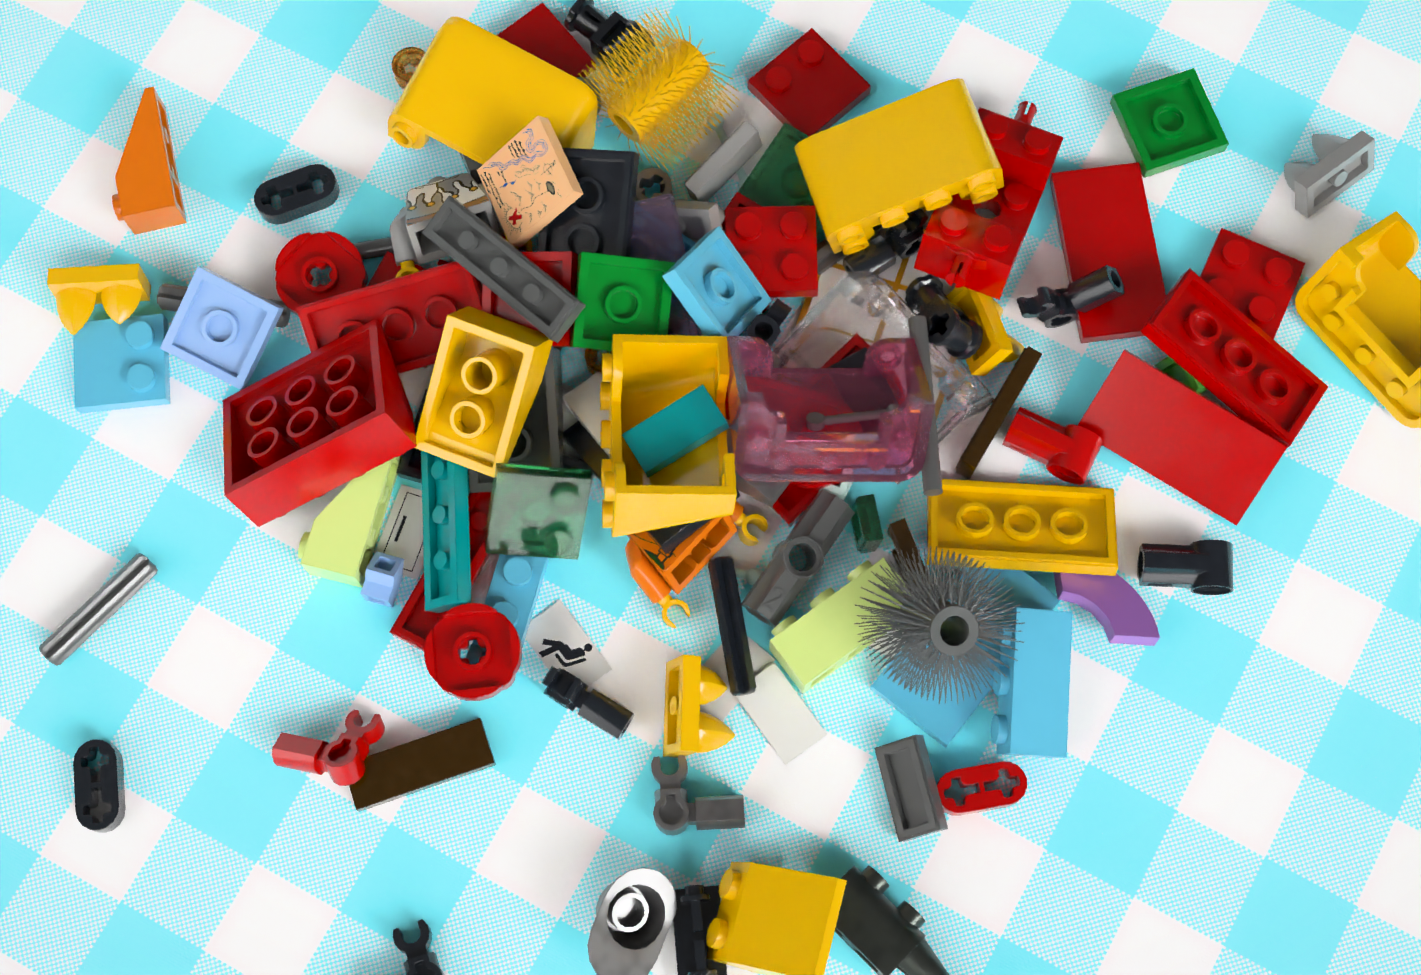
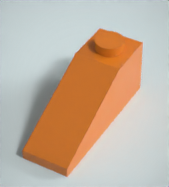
[112,86,187,235]

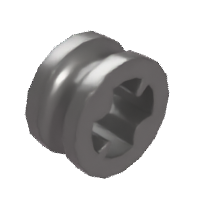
[635,168,673,202]

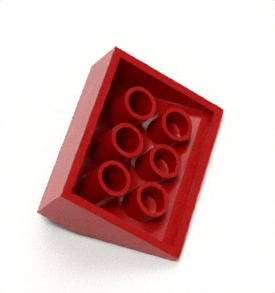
[222,319,417,527]

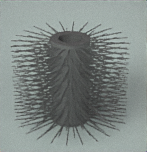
[854,546,1025,705]

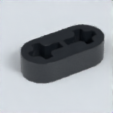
[254,164,340,225]
[73,739,126,833]

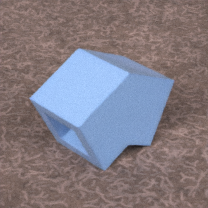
[360,551,404,608]

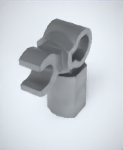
[651,755,745,836]

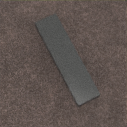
[422,196,586,343]

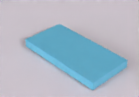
[870,567,1060,748]

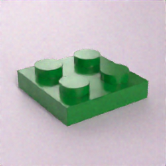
[1110,68,1229,178]
[570,252,675,351]

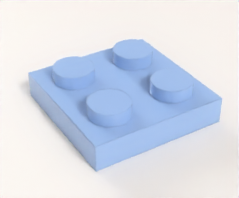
[160,266,284,390]

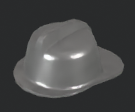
[587,867,677,975]

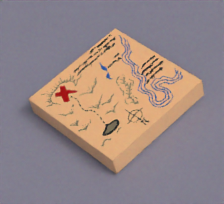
[477,116,584,247]

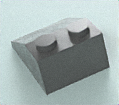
[468,347,563,493]

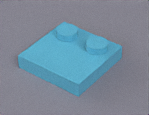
[662,226,772,346]
[73,314,171,414]

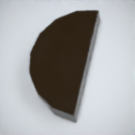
[887,518,932,593]

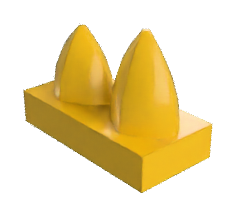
[47,263,151,335]
[947,287,1024,376]
[663,654,735,758]

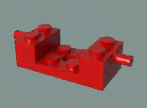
[914,101,1064,300]

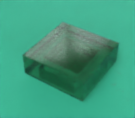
[850,494,884,554]

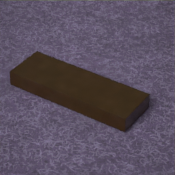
[955,346,1042,480]
[349,718,496,812]

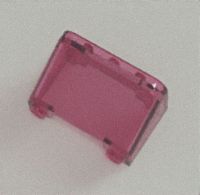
[727,336,935,482]

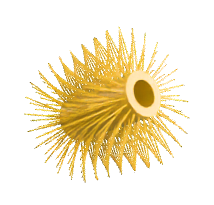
[578,7,740,173]

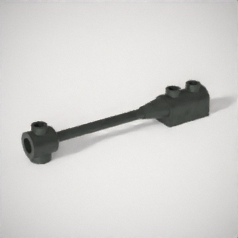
[834,865,950,975]

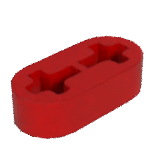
[937,761,1027,816]

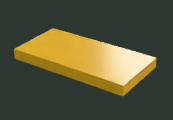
[926,478,1118,576]

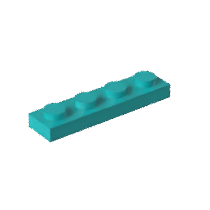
[421,450,472,613]

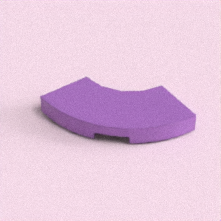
[1053,572,1160,646]

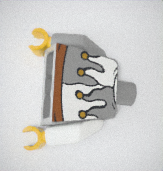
[390,173,533,278]

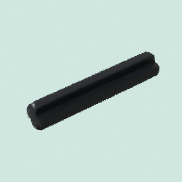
[708,556,756,696]

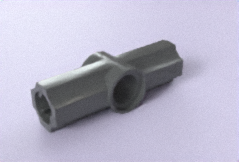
[741,489,855,628]

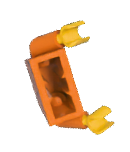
[625,501,768,629]

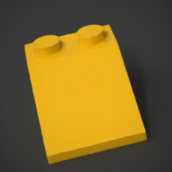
[414,306,553,480]
[706,862,847,975]

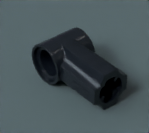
[1137,540,1234,595]

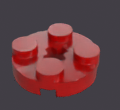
[275,231,368,316]
[424,603,522,701]

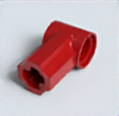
[1002,407,1103,485]

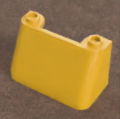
[387,16,598,165]
[1295,211,1421,428]

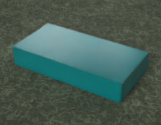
[622,385,730,478]

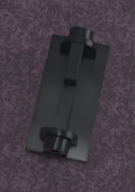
[673,885,727,975]

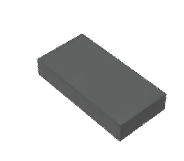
[874,734,948,842]

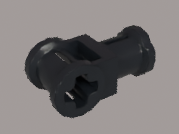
[564,0,655,78]
[905,274,983,360]

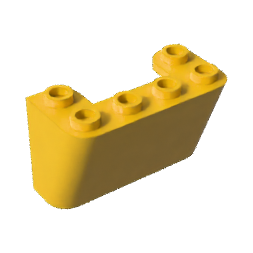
[794,78,1004,255]
[600,334,737,538]

